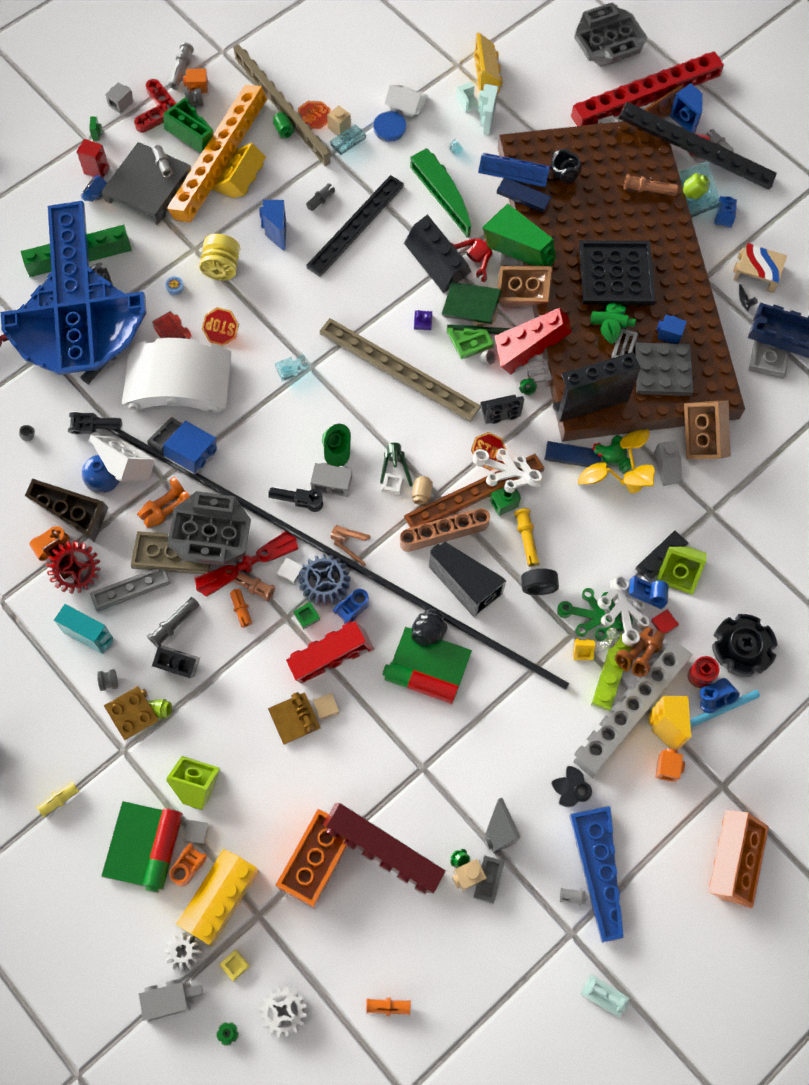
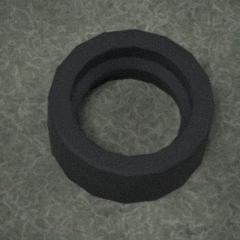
[521,568,559,595]

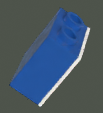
[163,420,217,475]

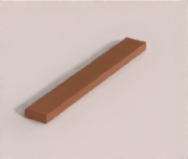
[404,453,545,528]

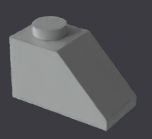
[654,440,682,486]

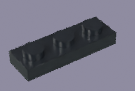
[635,530,689,582]

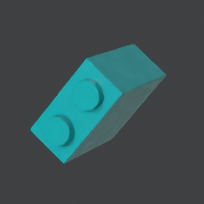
[54,604,113,654]

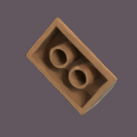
[684,400,731,459]

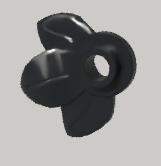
[551,766,592,807]

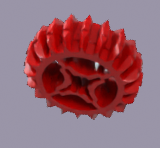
[46,541,101,594]

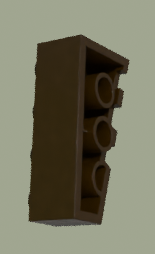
[25,478,108,543]

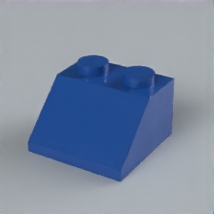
[670,84,703,134]
[259,200,286,250]

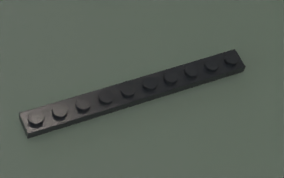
[619,101,777,190]

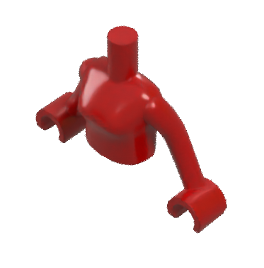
[451,238,493,282]

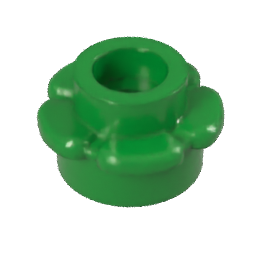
[519,378,537,395]
[450,849,470,868]
[216,1022,239,1046]

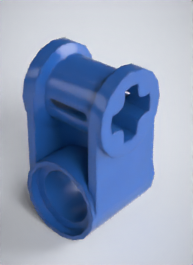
[333,589,369,624]
[700,678,740,713]

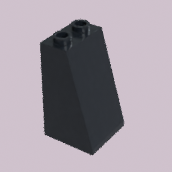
[429,542,506,617]

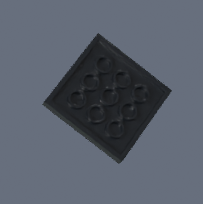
[579,240,655,305]

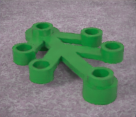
[557,588,633,641]

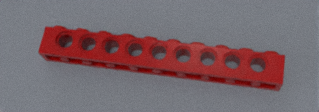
[571,51,725,126]

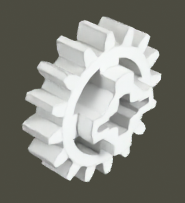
[259,986,307,1037]

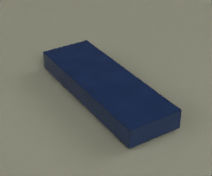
[496,177,551,213]
[544,441,601,467]

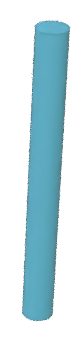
[690,690,760,728]

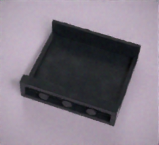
[553,352,641,422]

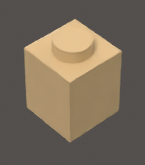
[327,105,351,137]

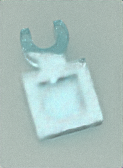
[275,355,309,381]

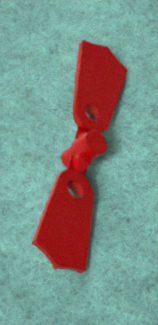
[194,531,298,597]

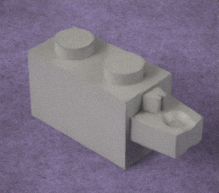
[139,979,204,1022]

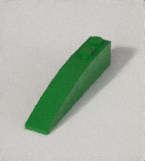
[410,148,471,238]

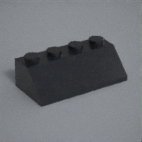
[404,214,471,293]

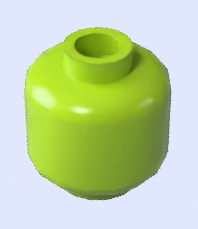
[683,173,710,200]

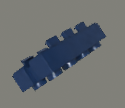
[748,302,809,358]

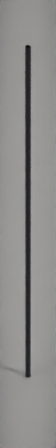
[97,417,570,690]

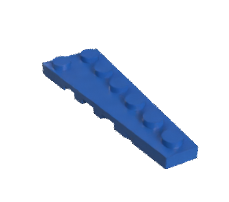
[569,806,624,943]

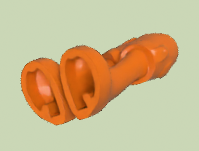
[137,477,190,528]

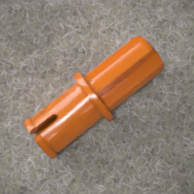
[230,588,253,628]

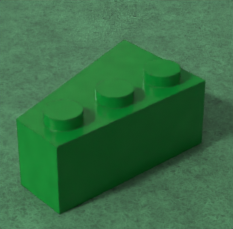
[163,97,213,154]

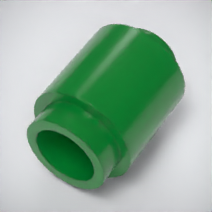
[273,112,294,138]

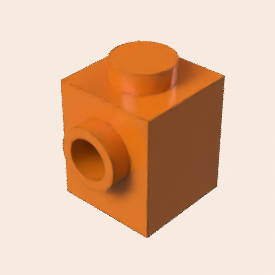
[183,68,208,93]
[655,749,685,782]

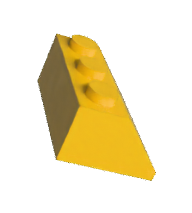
[474,32,503,94]
[212,143,266,198]
[648,696,691,751]

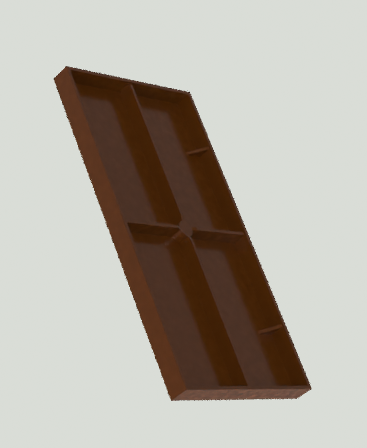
[498,117,745,442]

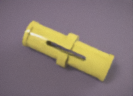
[36,781,80,817]

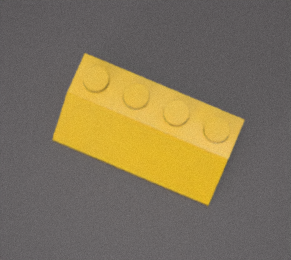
[176,849,259,947]

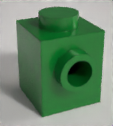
[490,486,521,516]

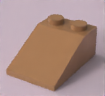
[498,266,553,307]

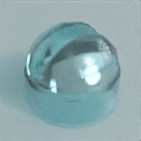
[449,139,463,154]

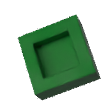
[89,116,103,141]
[293,602,320,630]

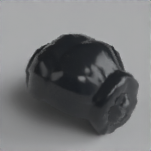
[551,148,582,183]
[411,609,448,647]

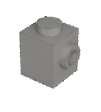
[105,82,134,114]

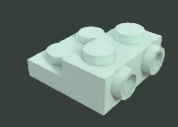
[477,84,498,135]

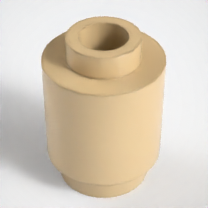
[412,476,433,505]

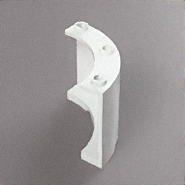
[122,338,232,414]

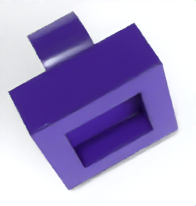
[414,310,432,330]

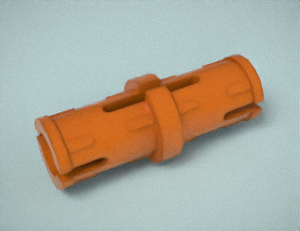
[366,997,411,1016]

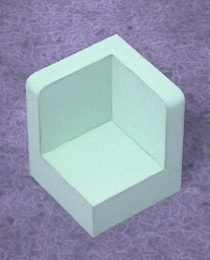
[456,81,479,112]

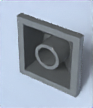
[484,798,521,853]

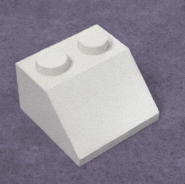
[384,84,429,117]

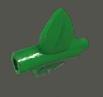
[591,303,636,344]

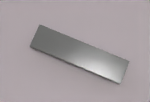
[90,569,171,612]

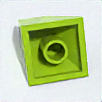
[656,547,707,595]
[166,756,220,810]

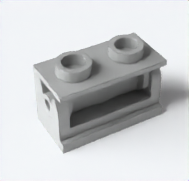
[310,463,352,497]

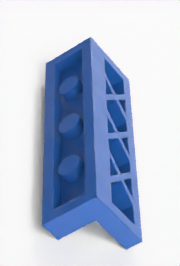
[478,152,550,187]

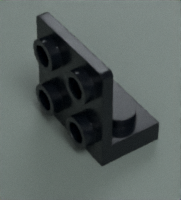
[480,394,524,424]

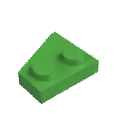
[447,328,494,360]

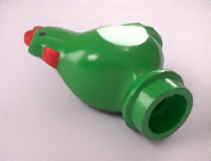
[592,435,632,474]

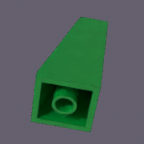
[482,203,556,266]

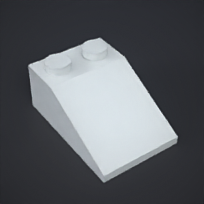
[90,436,155,482]

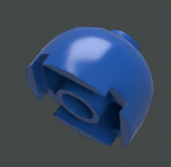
[81,455,119,493]

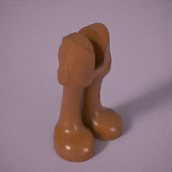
[615,627,665,677]

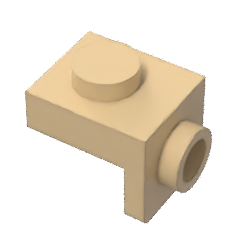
[452,859,487,892]

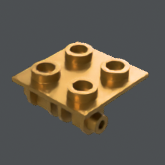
[103,686,159,740]
[268,692,321,745]

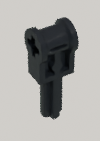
[68,412,123,435]
[268,487,323,512]

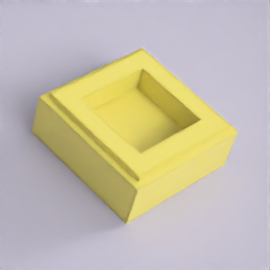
[219,949,250,982]

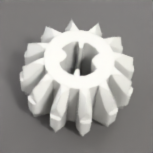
[164,933,202,972]

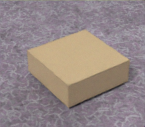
[313,693,339,720]

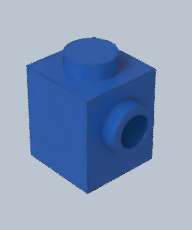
[656,315,687,344]

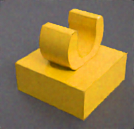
[573,638,595,660]

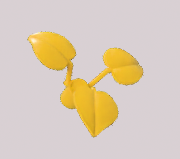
[578,429,655,494]

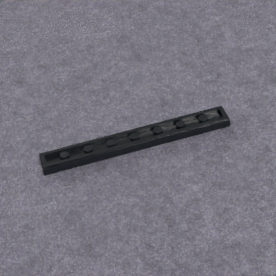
[306,175,404,277]

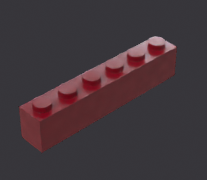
[322,803,446,895]

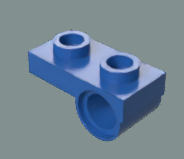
[714,196,737,228]
[629,576,669,609]

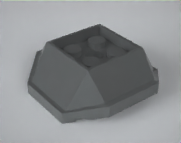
[574,2,647,67]
[167,491,251,566]

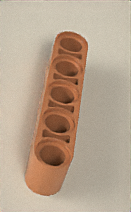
[400,508,490,552]

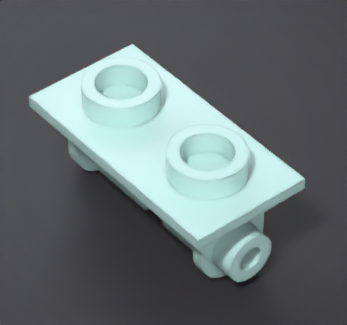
[581,975,629,1018]

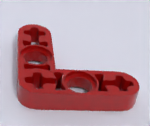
[134,79,177,133]

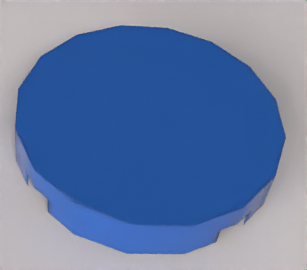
[373,111,406,142]

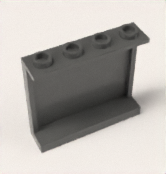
[102,142,191,225]

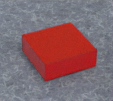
[651,609,679,635]

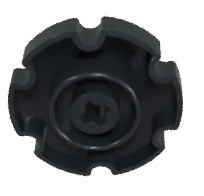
[712,614,778,677]

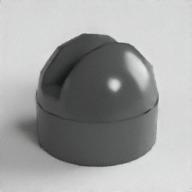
[19,425,35,441]

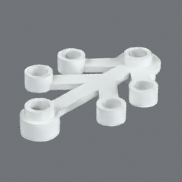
[473,448,543,493]
[598,576,650,646]

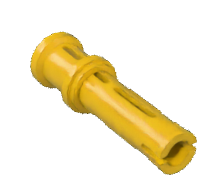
[514,508,540,567]

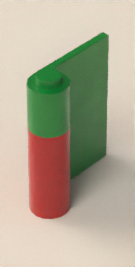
[382,627,472,705]
[101,801,183,893]

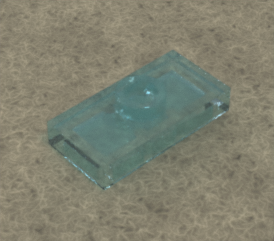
[330,124,366,155]

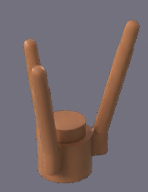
[330,525,371,566]

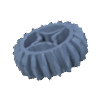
[298,554,351,606]

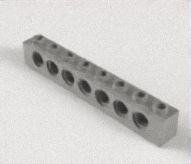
[573,640,693,778]

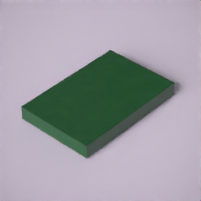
[442,282,502,324]

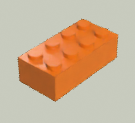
[275,809,348,909]

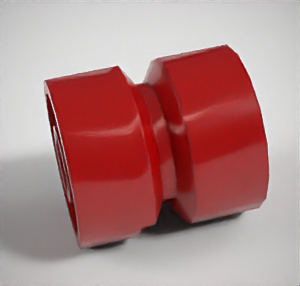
[687,656,720,689]

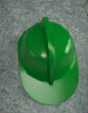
[322,423,351,467]

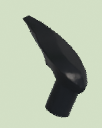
[739,284,758,311]

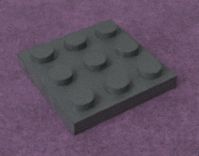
[634,342,693,396]

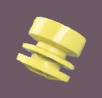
[199,234,241,281]

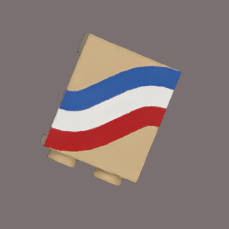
[733,243,787,293]

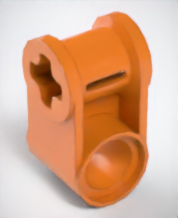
[29,526,70,561]
[170,843,208,887]

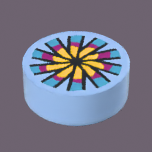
[165,276,184,295]

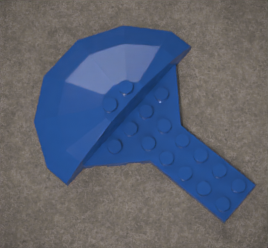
[0,201,147,375]

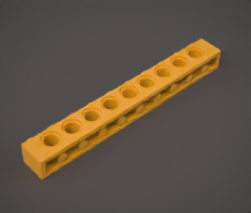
[167,85,267,223]

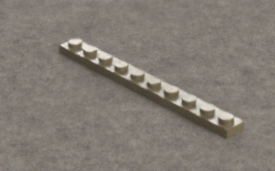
[233,44,331,166]
[320,318,481,423]

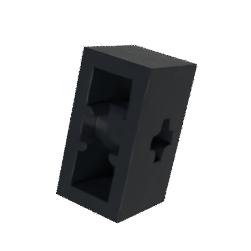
[152,646,200,678]

